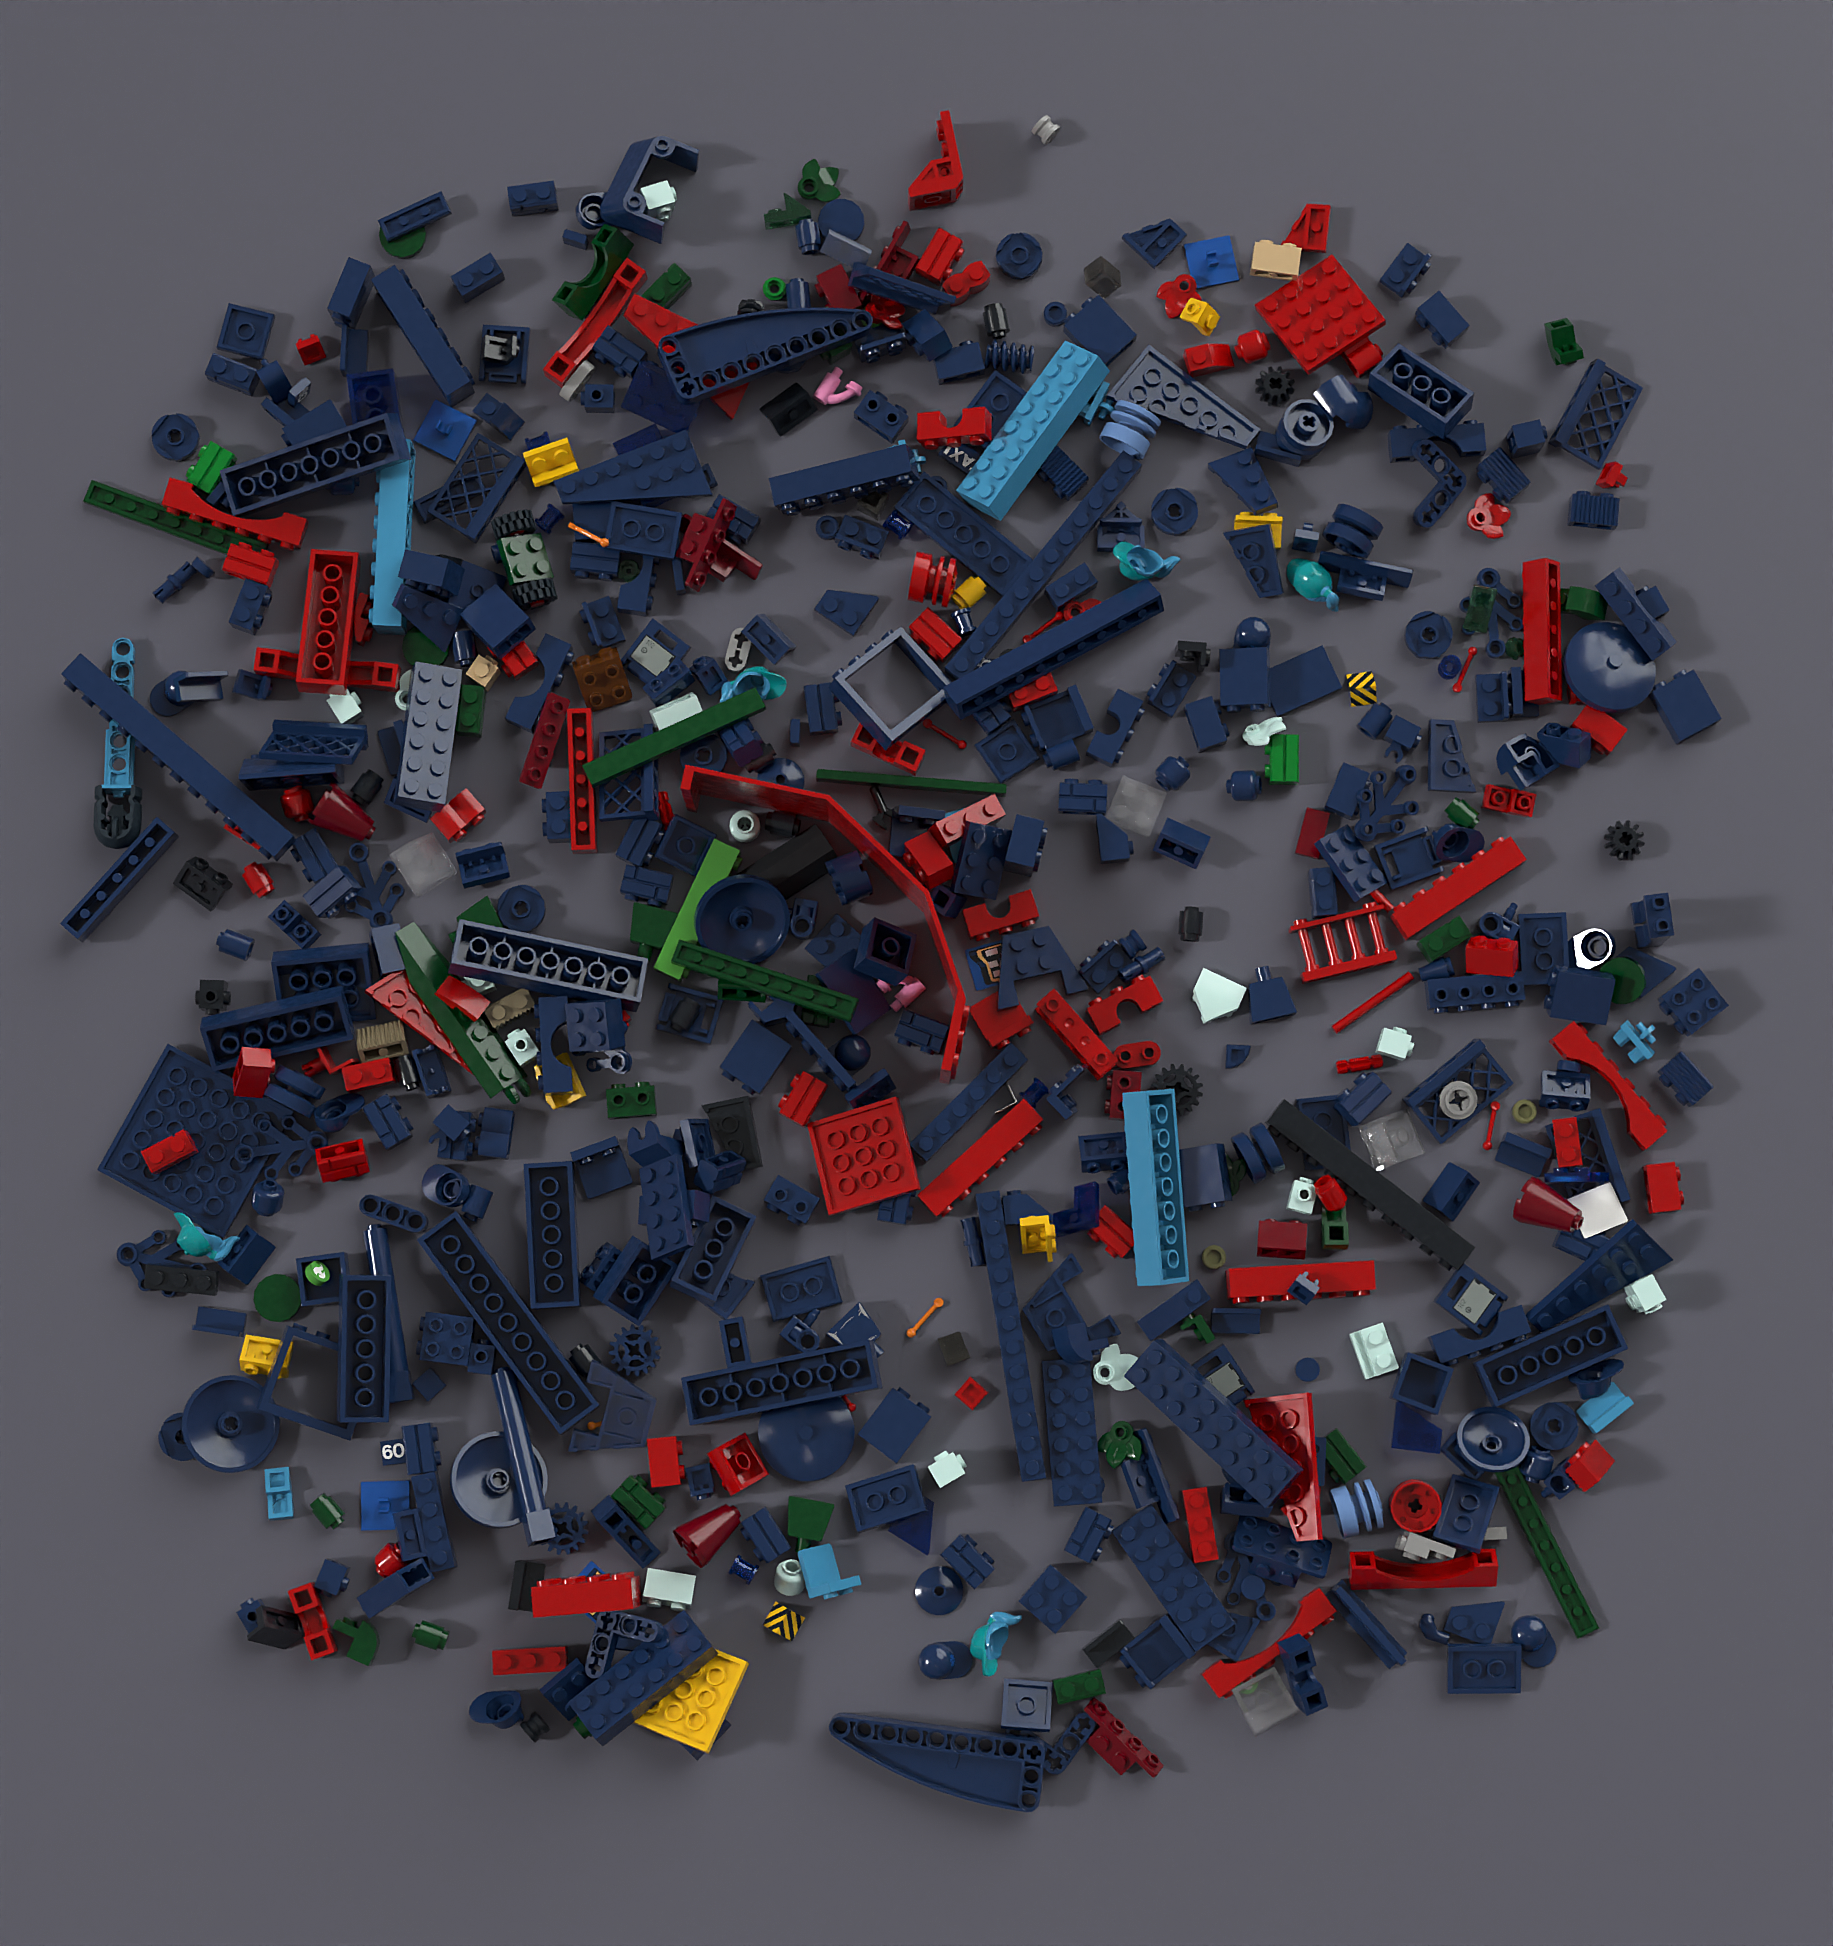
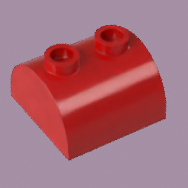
[707,1433,769,1496]

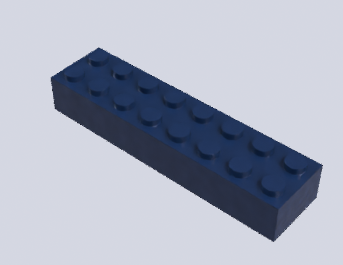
[220,413,411,516]
[448,919,648,1012]
[1124,1338,1304,1508]
[681,1340,883,1426]

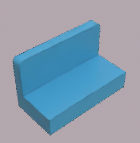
[1576,1382,1634,1434]

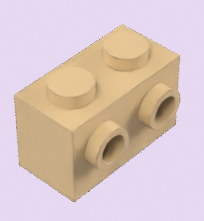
[1250,240,1302,281]

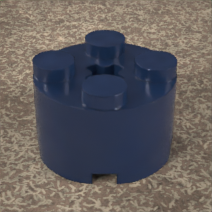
[825,850,873,906]

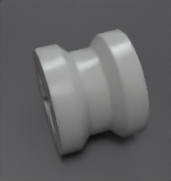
[1031,115,1061,145]

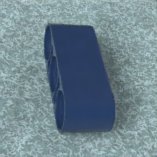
[359,1194,429,1234]

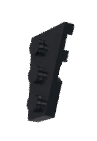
[701,1096,763,1170]

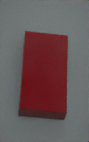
[1295,807,1330,860]

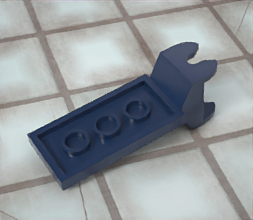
[748,973,856,1092]
[627,1121,694,1261]

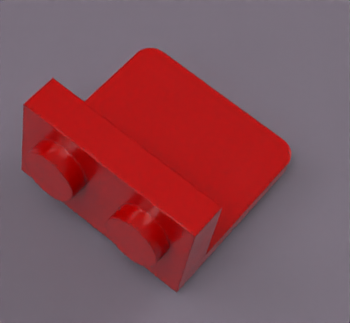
[969,991,1034,1050]

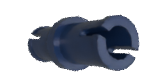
[152,561,197,604]
[1117,947,1165,984]
[960,1217,986,1267]

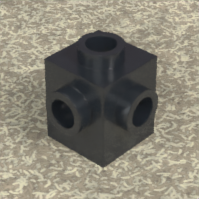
[195,980,231,1015]

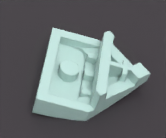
[1192,968,1247,1024]

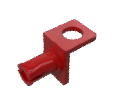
[302,1046,359,1078]

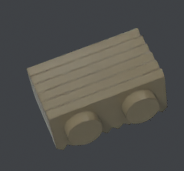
[485,989,535,1031]
[355,1020,409,1063]

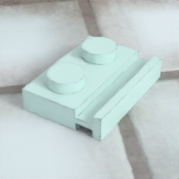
[1349,1322,1399,1380]

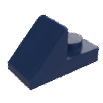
[473,393,525,441]

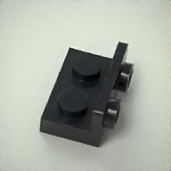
[1175,640,1211,672]
[173,856,233,912]

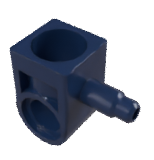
[256,359,293,403]
[789,898,819,940]
[1477,903,1520,940]
[779,1308,820,1353]
[1541,1457,1578,1500]

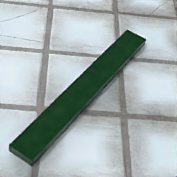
[83,480,268,555]
[582,687,766,788]
[816,769,1007,797]
[671,939,859,1023]
[1494,1466,1599,1639]

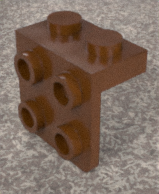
[572,647,633,712]

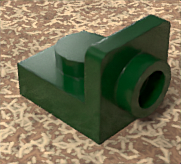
[1179,1313,1216,1344]

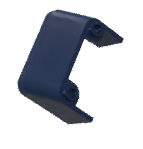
[600,136,699,244]

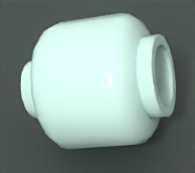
[729,810,761,843]
[774,1559,805,1596]

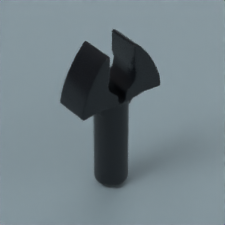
[869,786,892,830]

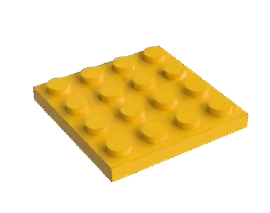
[633,1649,749,1754]

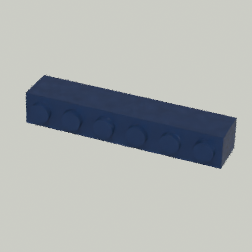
[60,817,179,943]
[910,1043,1028,1163]

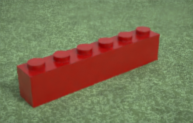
[1522,558,1562,705]
[567,708,597,854]
[1390,836,1527,941]
[917,1099,1043,1218]

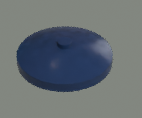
[1563,622,1656,713]
[694,874,790,964]
[181,1375,280,1473]
[758,1397,855,1481]
[450,1431,548,1529]

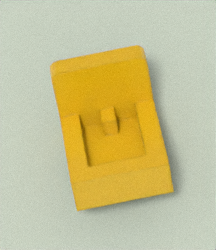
[1180,298,1220,337]

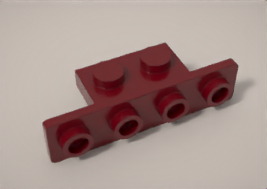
[858,220,920,308]
[675,498,737,592]
[680,513,763,583]
[519,693,570,789]
[1084,1697,1164,1778]

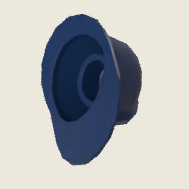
[1432,823,1485,862]
[1568,1359,1624,1400]
[469,1691,524,1729]

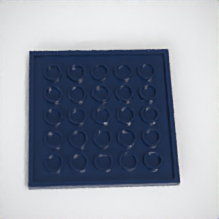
[97,1044,294,1239]

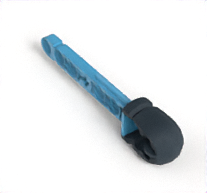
[93,638,143,849]

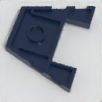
[996,926,1088,1011]
[1023,1253,1121,1351]
[568,1360,657,1452]

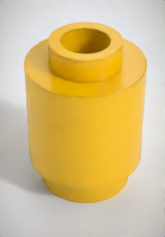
[952,576,986,609]

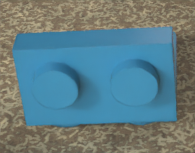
[798,1543,862,1600]

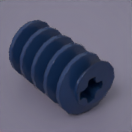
[984,339,1035,374]

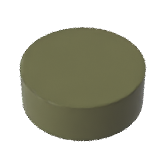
[1512,1099,1537,1124]
[1201,1245,1226,1270]

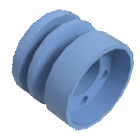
[1099,400,1161,460]
[1329,1479,1384,1539]

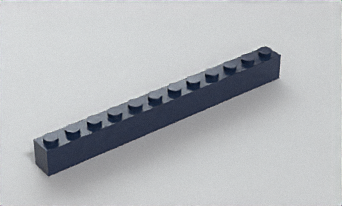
[945,450,1142,681]
[61,653,296,861]
[975,1190,1046,1482]

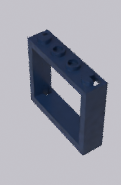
[828,627,951,751]
[256,1323,357,1441]

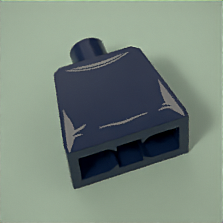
[826,1302,885,1359]

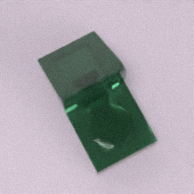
[763,193,812,230]
[1463,584,1497,633]

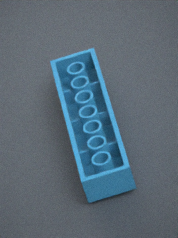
[956,340,1110,521]
[369,439,416,635]
[1122,1089,1189,1286]

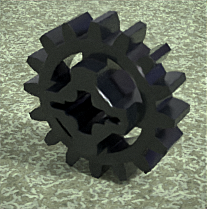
[1151,1064,1203,1116]

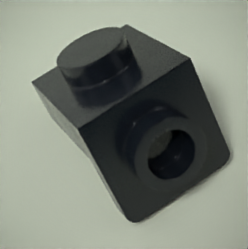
[481,335,519,365]

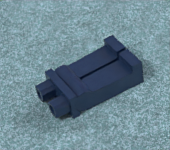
[1630,893,1674,949]

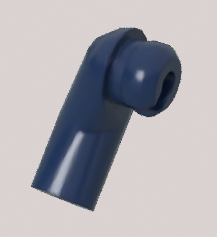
[1419,1613,1450,1645]

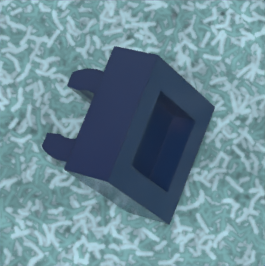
[206,482,231,511]
[1292,522,1319,553]
[1287,1271,1320,1305]

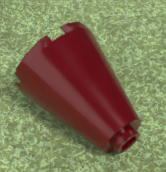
[307,781,376,841]
[1513,1177,1584,1233]
[673,1504,741,1568]

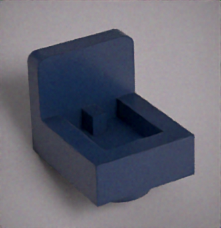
[232,669,273,701]
[685,1463,715,1500]

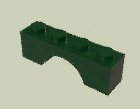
[552,224,634,321]

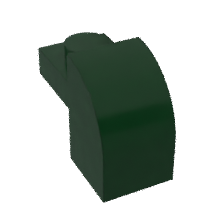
[1544,318,1584,365]
[1560,586,1608,621]
[1321,1204,1349,1250]
[333,1616,380,1666]

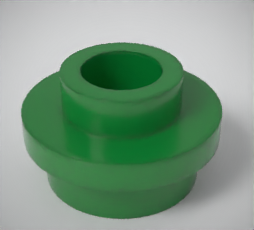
[763,277,786,301]

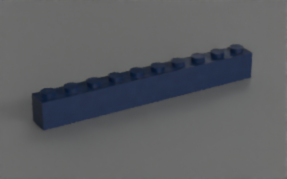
[943,579,1164,720]

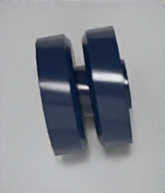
[1275,399,1334,460]
[1322,504,1384,559]
[264,1064,326,1119]
[1231,1122,1285,1184]

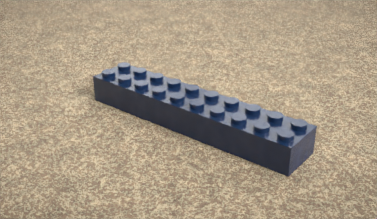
[417,1211,601,1435]

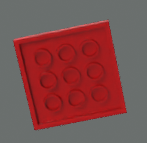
[1255,255,1386,375]
[807,1096,921,1216]

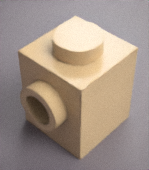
[466,655,501,692]

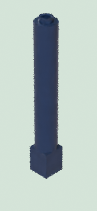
[363,1224,415,1404]
[491,1367,556,1547]

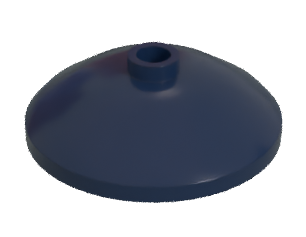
[1457,1407,1530,1472]

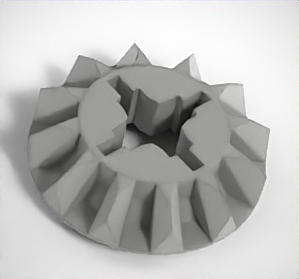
[1439,1081,1477,1119]

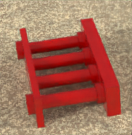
[1289,902,1397,984]
[1034,988,1118,1081]

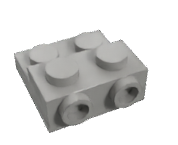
[1395,1531,1456,1562]

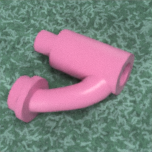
[812,366,863,405]
[876,975,926,1012]

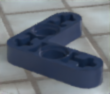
[1411,439,1467,528]
[585,1610,664,1679]
[1005,1712,1095,1774]

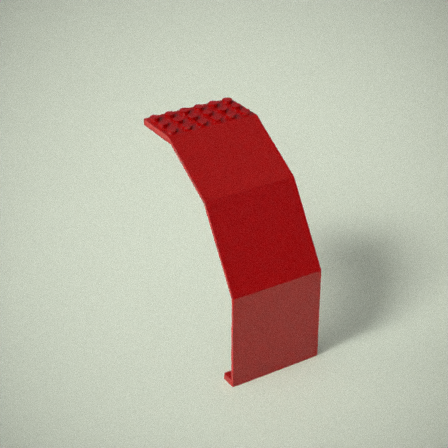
[680,765,970,1084]

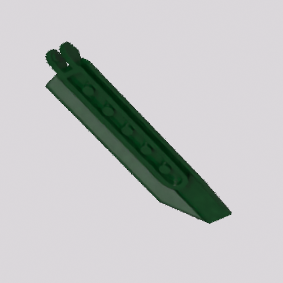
[395,922,532,1105]

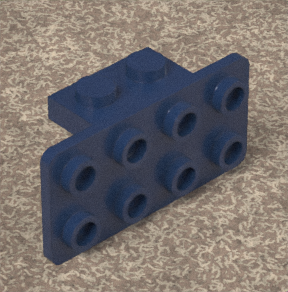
[1232,1515,1332,1588]

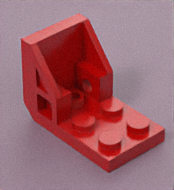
[908,110,964,211]

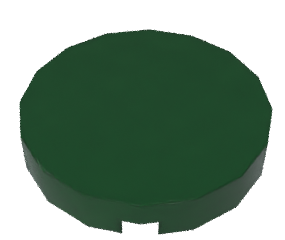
[379,227,427,259]
[402,626,450,667]
[1600,957,1646,1004]
[253,1274,301,1322]

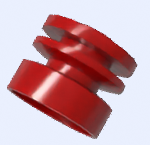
[908,551,958,608]
[1389,1479,1442,1533]

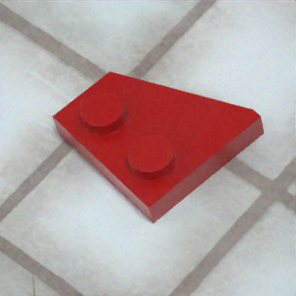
[1281,204,1331,253]

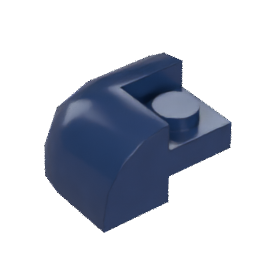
[1313,375,1373,429]
[1496,733,1560,791]

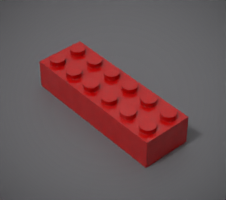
[296,549,361,695]
[1225,1260,1376,1304]

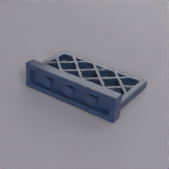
[848,263,956,315]
[1548,358,1643,470]
[427,433,527,543]
[259,719,369,765]
[599,723,659,822]
[1402,1038,1513,1144]
[1545,1108,1631,1203]
[1325,1579,1407,1669]

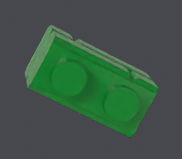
[186,441,238,496]
[1264,734,1299,785]

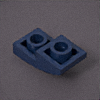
[268,900,322,949]

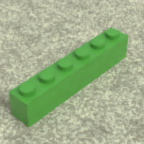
[653,839,743,982]

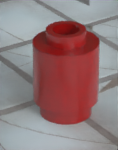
[242,861,275,899]
[1314,1175,1347,1211]

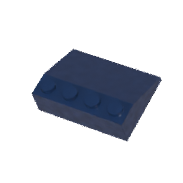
[239,749,344,791]
[271,942,377,1022]

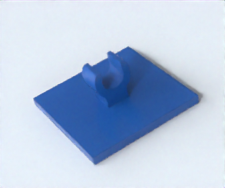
[1184,235,1239,289]
[413,399,477,462]
[361,1481,410,1531]

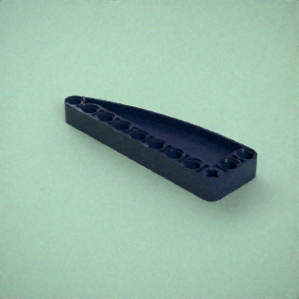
[657,307,873,406]
[829,1713,1046,1812]

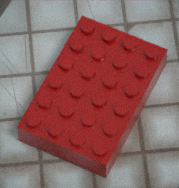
[531,1571,642,1618]

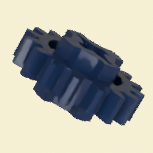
[609,1324,661,1377]
[541,1502,589,1555]

